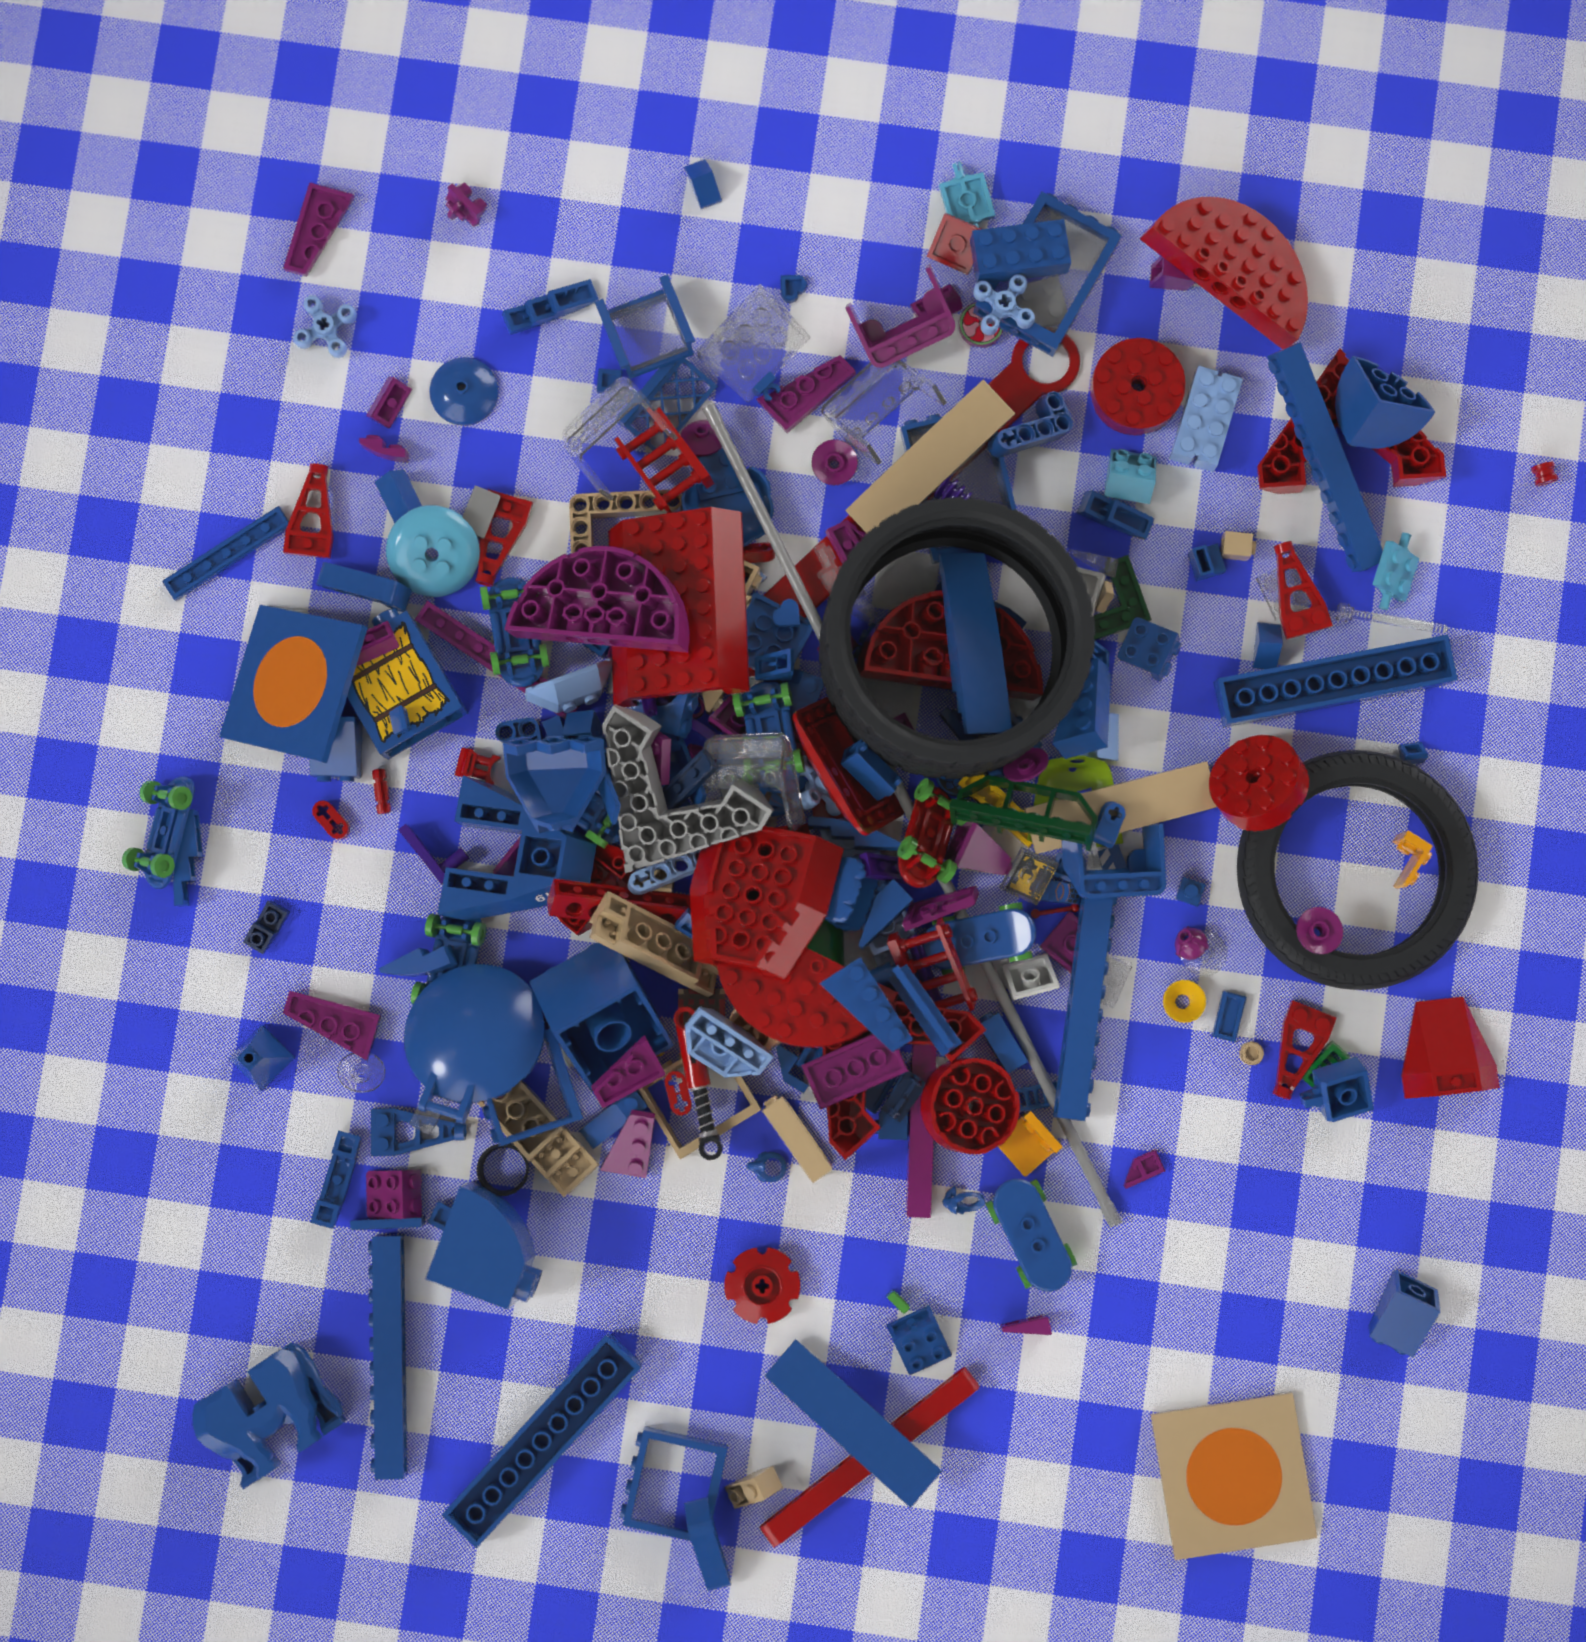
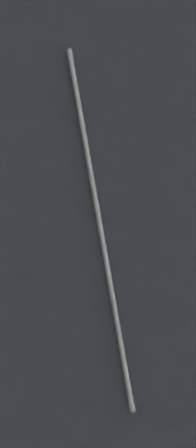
[703,403,1122,1228]

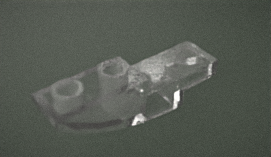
[814,542,877,625]

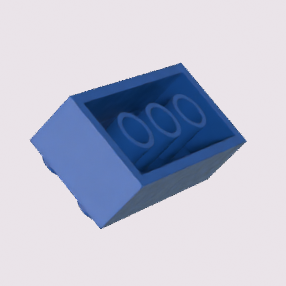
[970,219,1072,283]

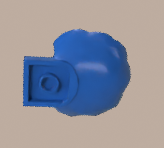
[681,448,774,547]

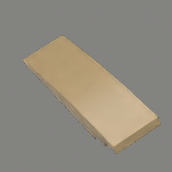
[845,379,1015,534]
[1024,761,1217,854]
[478,1079,600,1197]

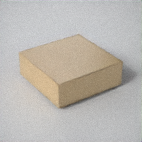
[1096,580,1114,613]

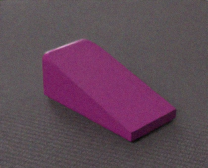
[1000,1314,1052,1335]

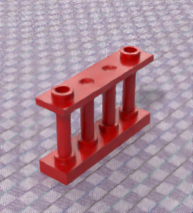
[614,407,714,513]
[887,917,978,1011]

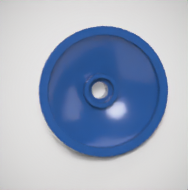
[429,357,499,426]

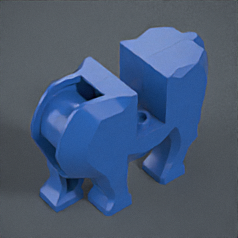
[192,1342,347,1490]

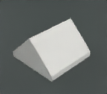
[1002,953,1060,1001]

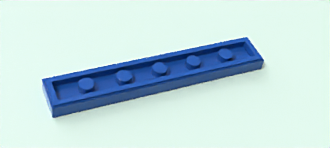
[162,506,289,601]

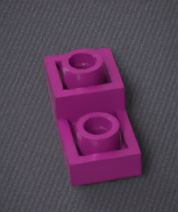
[359,435,409,463]

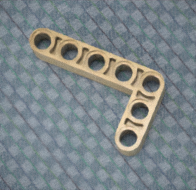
[569,489,683,553]

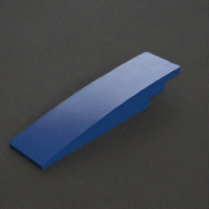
[939,553,1012,736]
[764,1339,942,1508]

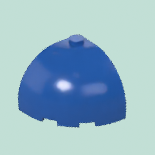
[1335,356,1435,449]

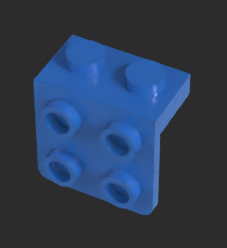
[1118,617,1182,682]

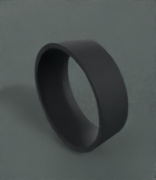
[477,1144,529,1196]

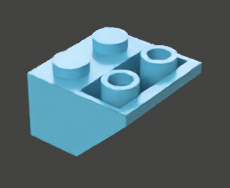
[1104,449,1157,504]

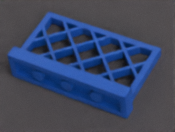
[616,348,717,451]
[887,964,962,1057]

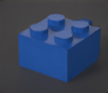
[1300,1056,1374,1122]

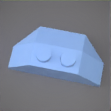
[525,657,612,713]
[685,1007,774,1077]

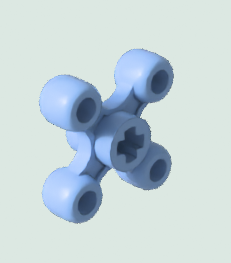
[973,274,1035,335]
[293,295,357,358]
[798,755,842,816]

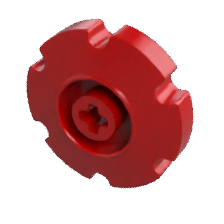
[724,1247,801,1324]

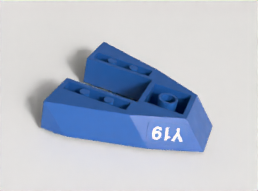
[437,776,597,921]

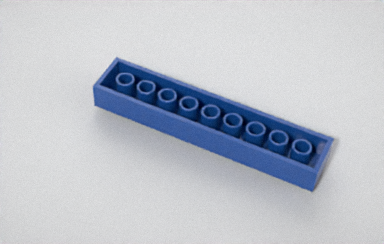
[1213,634,1458,728]
[441,1332,643,1549]

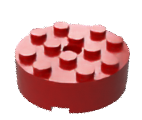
[1090,338,1186,435]
[1209,735,1309,831]
[921,1058,1020,1154]

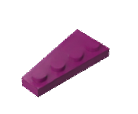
[283,182,355,277]
[757,355,856,433]
[283,991,381,1061]

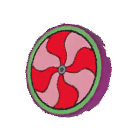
[959,302,1003,348]

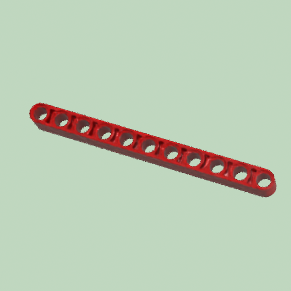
[759,1367,980,1548]

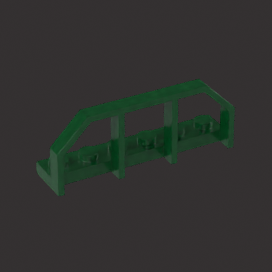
[949,775,1098,851]

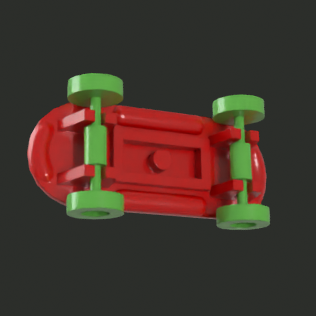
[897,778,967,888]

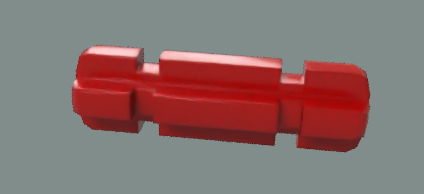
[372,768,391,814]

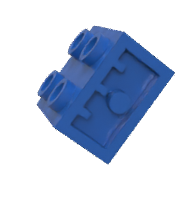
[886,1305,952,1375]

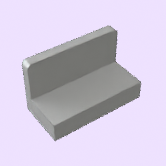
[463,485,500,538]

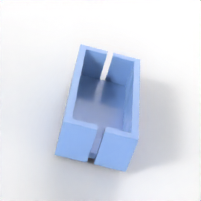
[1169,365,1243,472]

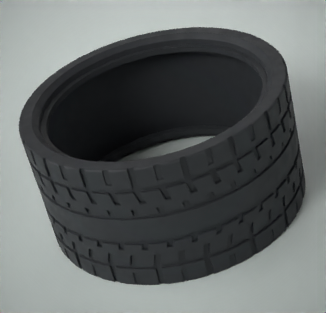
[819,497,1095,779]

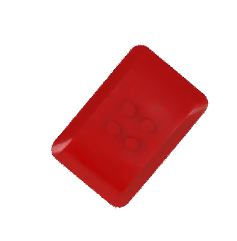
[793,697,904,836]

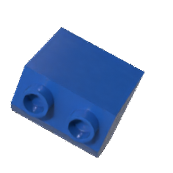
[529,943,675,1093]
[425,1181,543,1310]

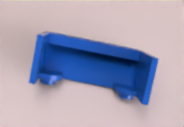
[1061,824,1166,899]

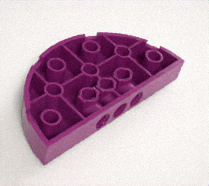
[504,546,689,652]

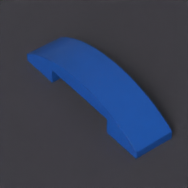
[310,1130,362,1229]

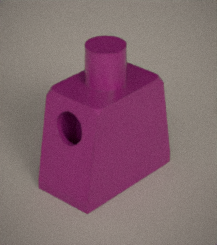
[1149,256,1196,291]

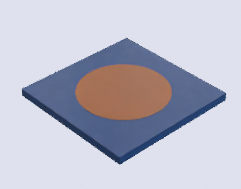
[219,605,368,763]

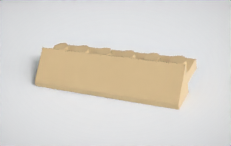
[589,891,719,997]

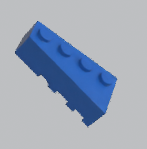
[1052,658,1111,759]

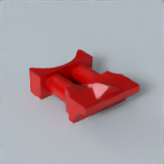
[454,748,501,785]

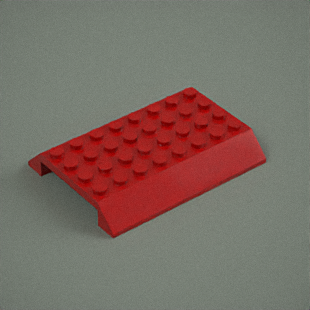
[608,507,750,707]

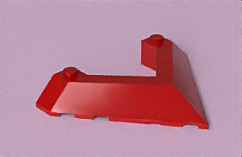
[1257,349,1446,494]
[823,1001,986,1160]

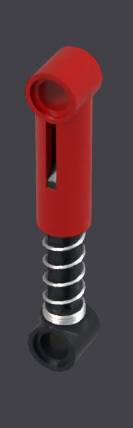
[674,1007,723,1160]

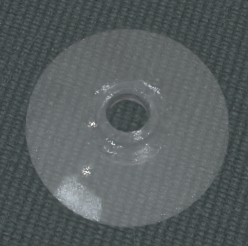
[1181,930,1228,977]
[337,1053,385,1093]

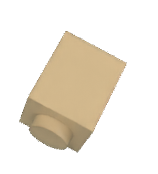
[1220,531,1256,561]

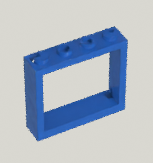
[482,1029,583,1147]
[619,1426,728,1541]

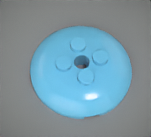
[386,505,480,597]

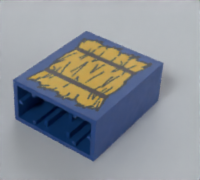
[347,608,468,760]

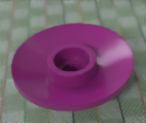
[680,420,722,457]
[811,439,858,485]
[1003,748,1049,782]
[1296,907,1343,954]

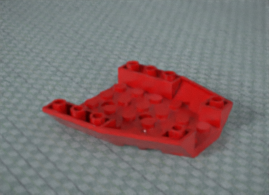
[690,826,844,980]

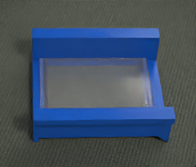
[595,274,695,379]

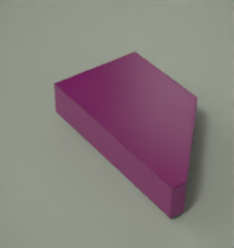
[1123,1149,1165,1189]

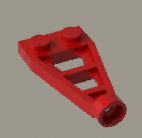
[283,463,334,559]
[475,489,533,587]
[1274,541,1333,640]
[1272,1000,1337,1100]

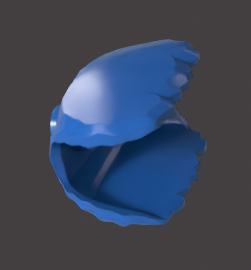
[825,857,879,932]

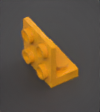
[1392,830,1433,889]
[998,1110,1063,1177]

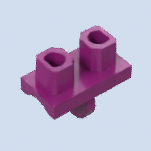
[445,182,487,227]

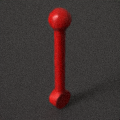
[1031,904,1079,919]

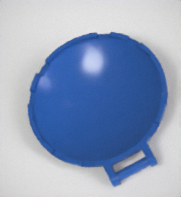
[404,964,545,1124]

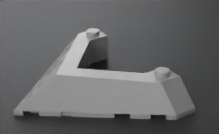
[602,705,774,873]

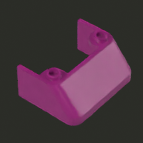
[845,264,955,368]

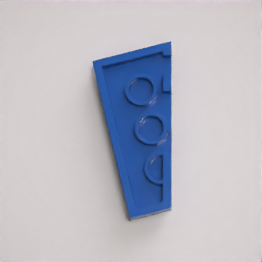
[820,957,913,1052]

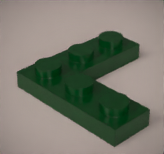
[1093,555,1152,640]

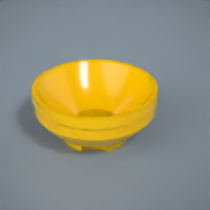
[1163,980,1206,1023]

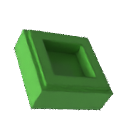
[886,1289,910,1314]

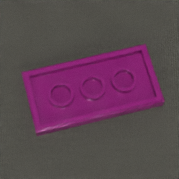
[801,1034,908,1110]

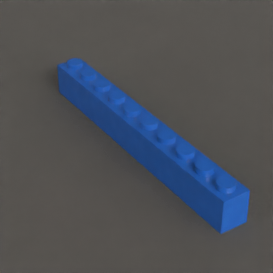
[1267,342,1383,572]
[1053,897,1118,1121]
[368,1234,407,1480]

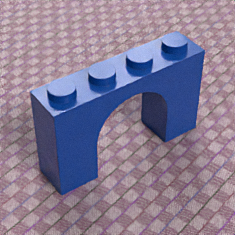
[631,692,699,739]

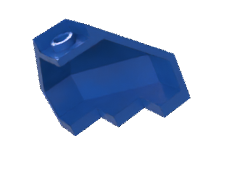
[503,735,606,834]

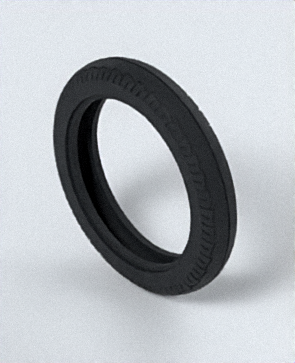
[1237,750,1479,990]

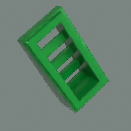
[1302,1040,1350,1087]

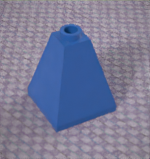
[228,1025,295,1091]

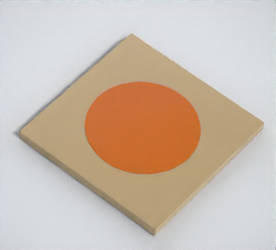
[1150,1392,1317,1560]

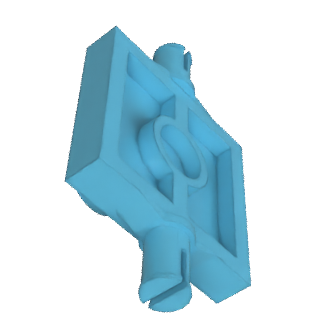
[939,162,995,227]
[1372,533,1419,610]

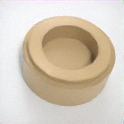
[1239,1042,1264,1065]

